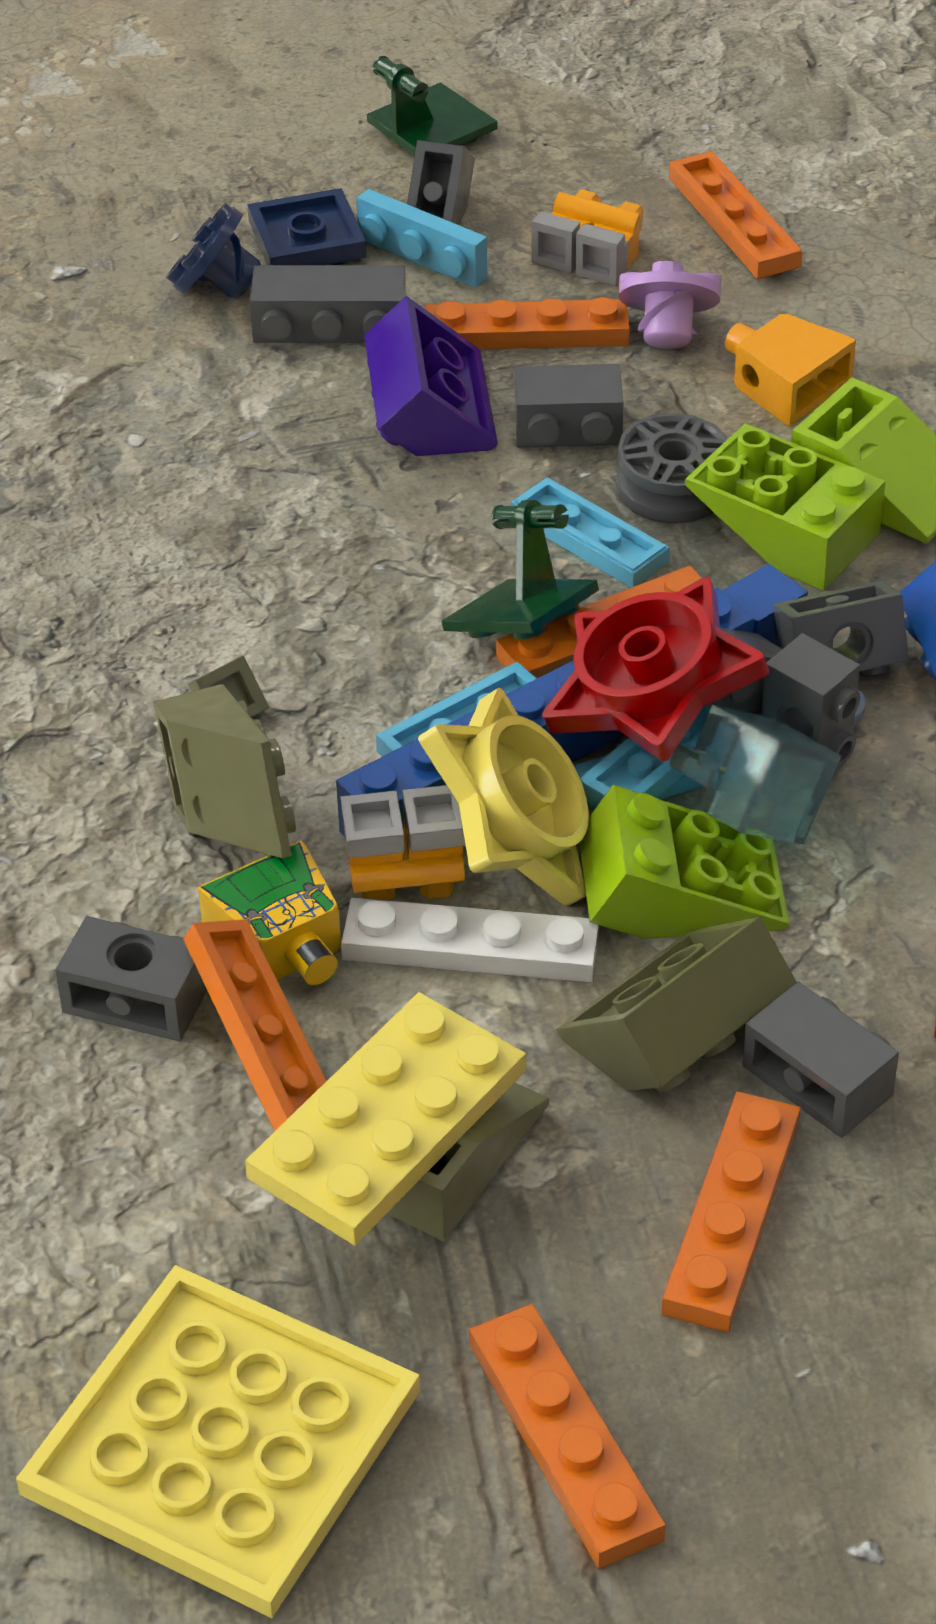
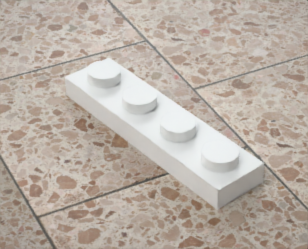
[341,898,599,982]

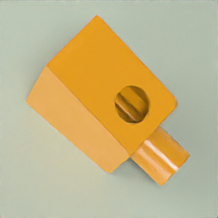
[725,314,856,426]

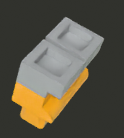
[531,189,643,286]
[340,785,466,901]

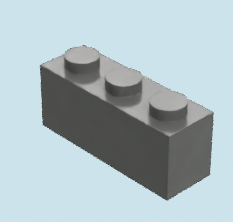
[250,265,406,343]

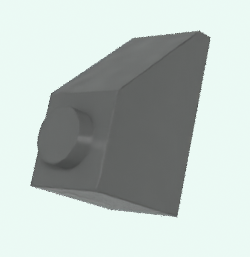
[407,140,475,225]

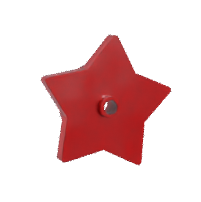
[542,577,770,762]

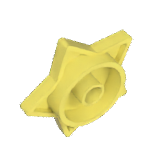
[418,688,589,907]

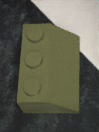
[556,917,797,1093]

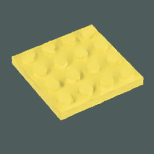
[16,1265,420,1618]

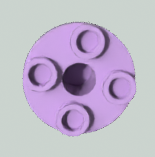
[619,261,721,350]

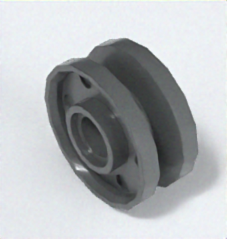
[616,413,728,523]

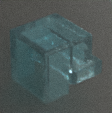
[669,704,842,845]

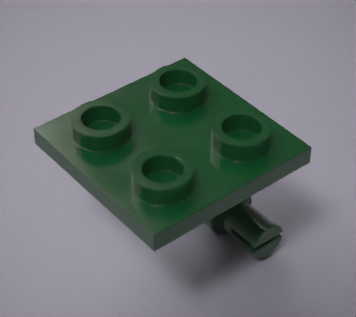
[367,56,498,156]
[441,500,599,639]

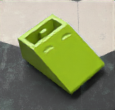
[791,377,936,544]
[685,423,886,591]
[579,785,790,939]

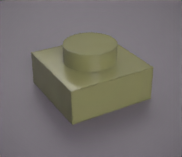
[187,655,270,717]

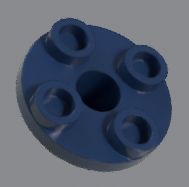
[166,203,261,298]

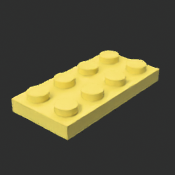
[245,992,526,1246]

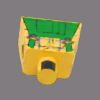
[198,840,341,985]

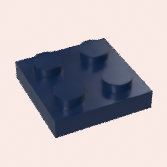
[247,188,367,265]

